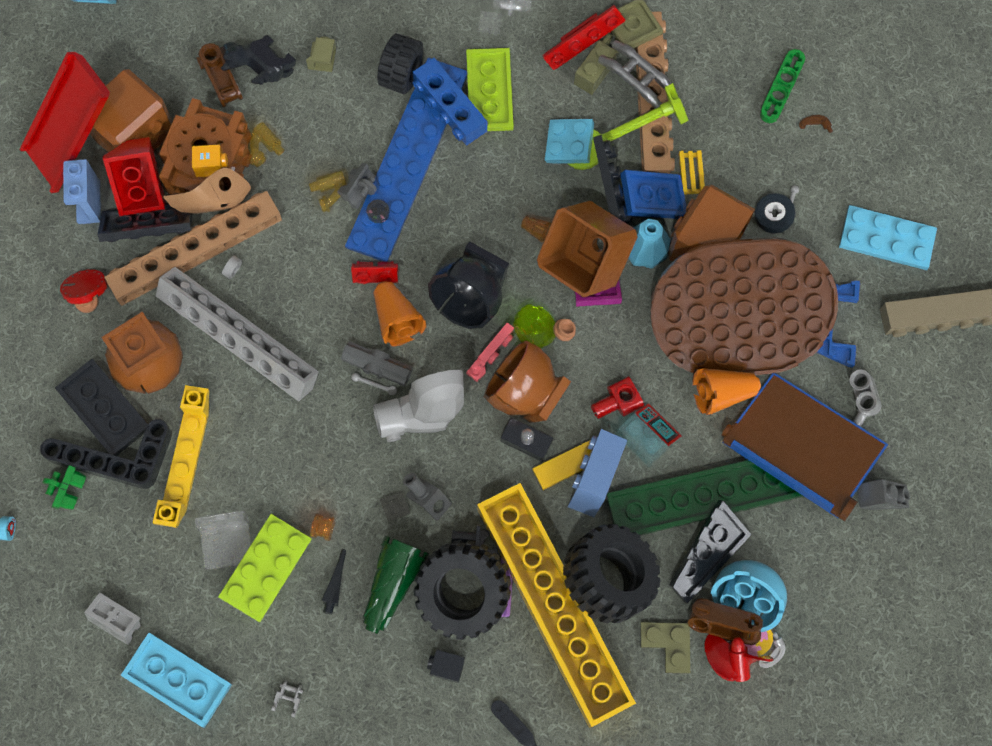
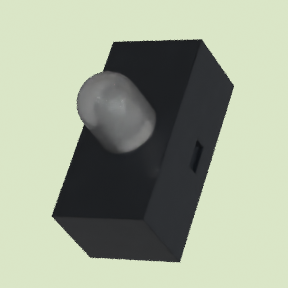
[501,418,553,462]

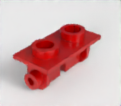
[351,261,398,284]

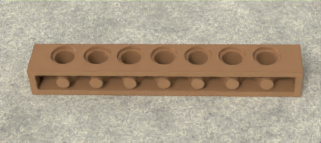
[635,12,675,174]
[104,191,282,306]

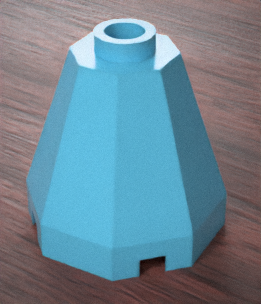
[628,219,670,268]

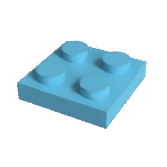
[545,119,594,164]

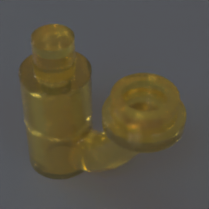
[250,122,284,167]
[309,170,346,212]

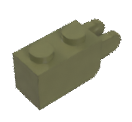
[574,33,619,95]

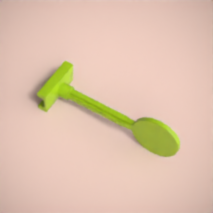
[567,83,689,170]

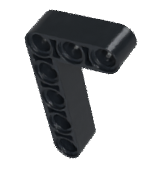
[40,419,172,489]

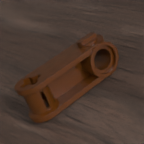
[196,43,243,107]
[688,598,763,645]

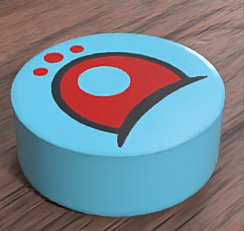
[0,516,16,541]

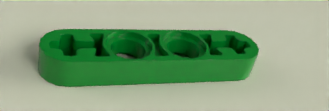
[760,49,805,123]

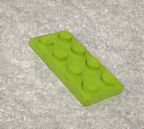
[466,48,514,131]
[218,514,312,623]

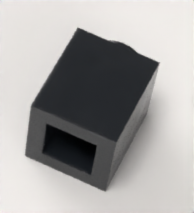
[427,650,465,683]

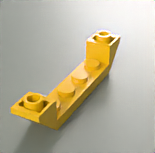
[152,385,209,528]

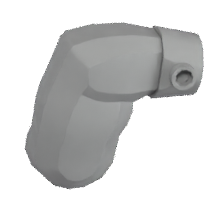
[373,370,464,442]

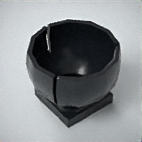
[428,242,510,329]

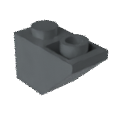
[858,479,910,510]

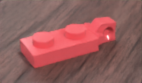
[466,323,514,382]

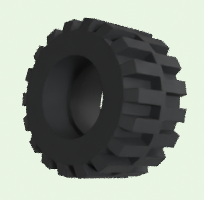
[377,33,424,95]

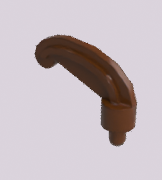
[799,115,833,133]

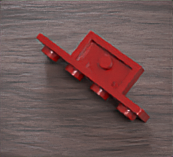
[543,5,625,70]

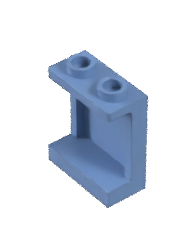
[63,159,101,224]

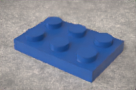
[620,170,686,219]

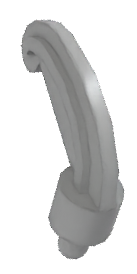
[758,632,786,668]

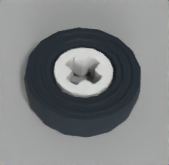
[755,193,796,234]

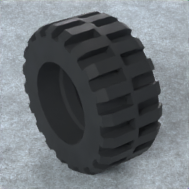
[563,524,661,624]
[414,540,511,640]

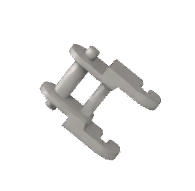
[271,680,303,718]

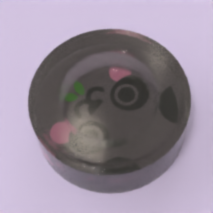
[367,200,390,223]

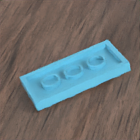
[839,205,937,270]
[121,633,232,728]

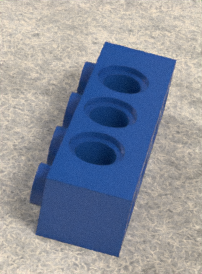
[412,58,487,146]

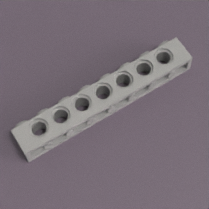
[156,267,319,402]

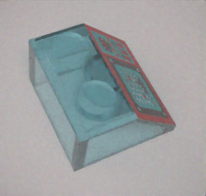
[616,404,682,468]

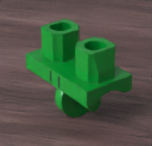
[42,465,86,510]

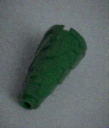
[363,535,430,634]

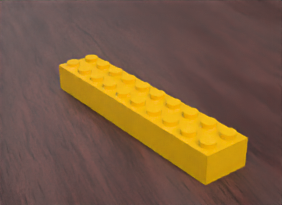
[477,483,636,728]

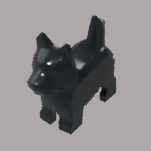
[221,35,296,85]

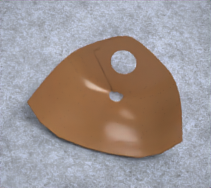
[163,168,251,213]

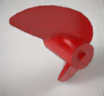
[704,634,774,682]

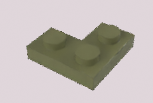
[640,622,691,674]

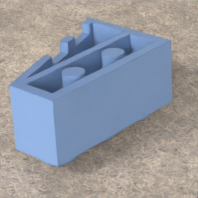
[568,429,627,517]

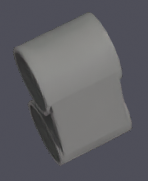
[850,369,881,427]

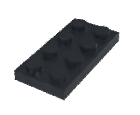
[593,135,632,226]
[97,203,193,242]
[55,359,148,456]

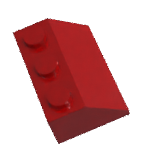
[103,137,165,216]

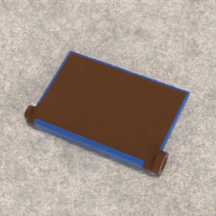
[721,373,888,522]

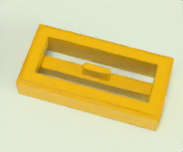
[679,150,705,194]

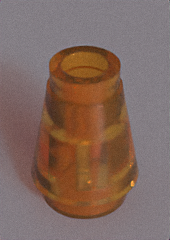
[521,216,552,243]

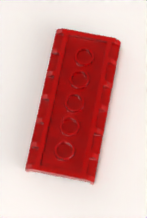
[19,52,110,193]

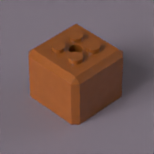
[90,69,173,153]
[668,185,755,262]
[537,201,638,297]

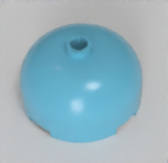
[711,560,787,632]

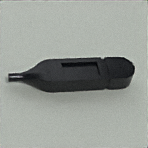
[491,700,537,746]

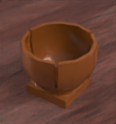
[101,312,183,394]
[483,340,571,423]

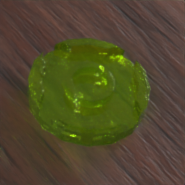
[513,304,556,349]

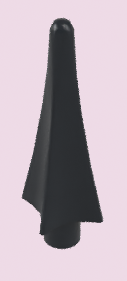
[321,549,346,615]

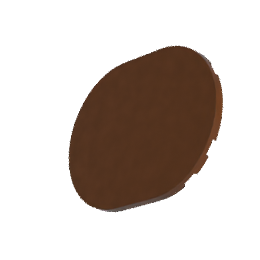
[650,237,838,375]

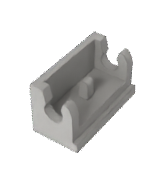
[84,593,141,645]

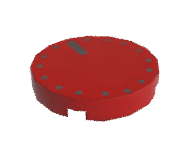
[60,269,107,304]

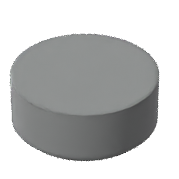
[222,256,242,279]

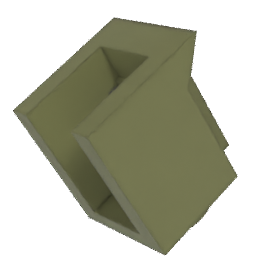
[306,36,336,72]

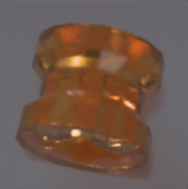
[310,513,336,541]

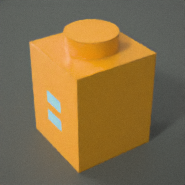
[192,145,228,177]

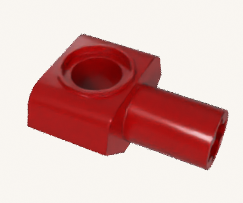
[591,376,644,419]

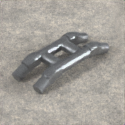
[598,40,676,109]

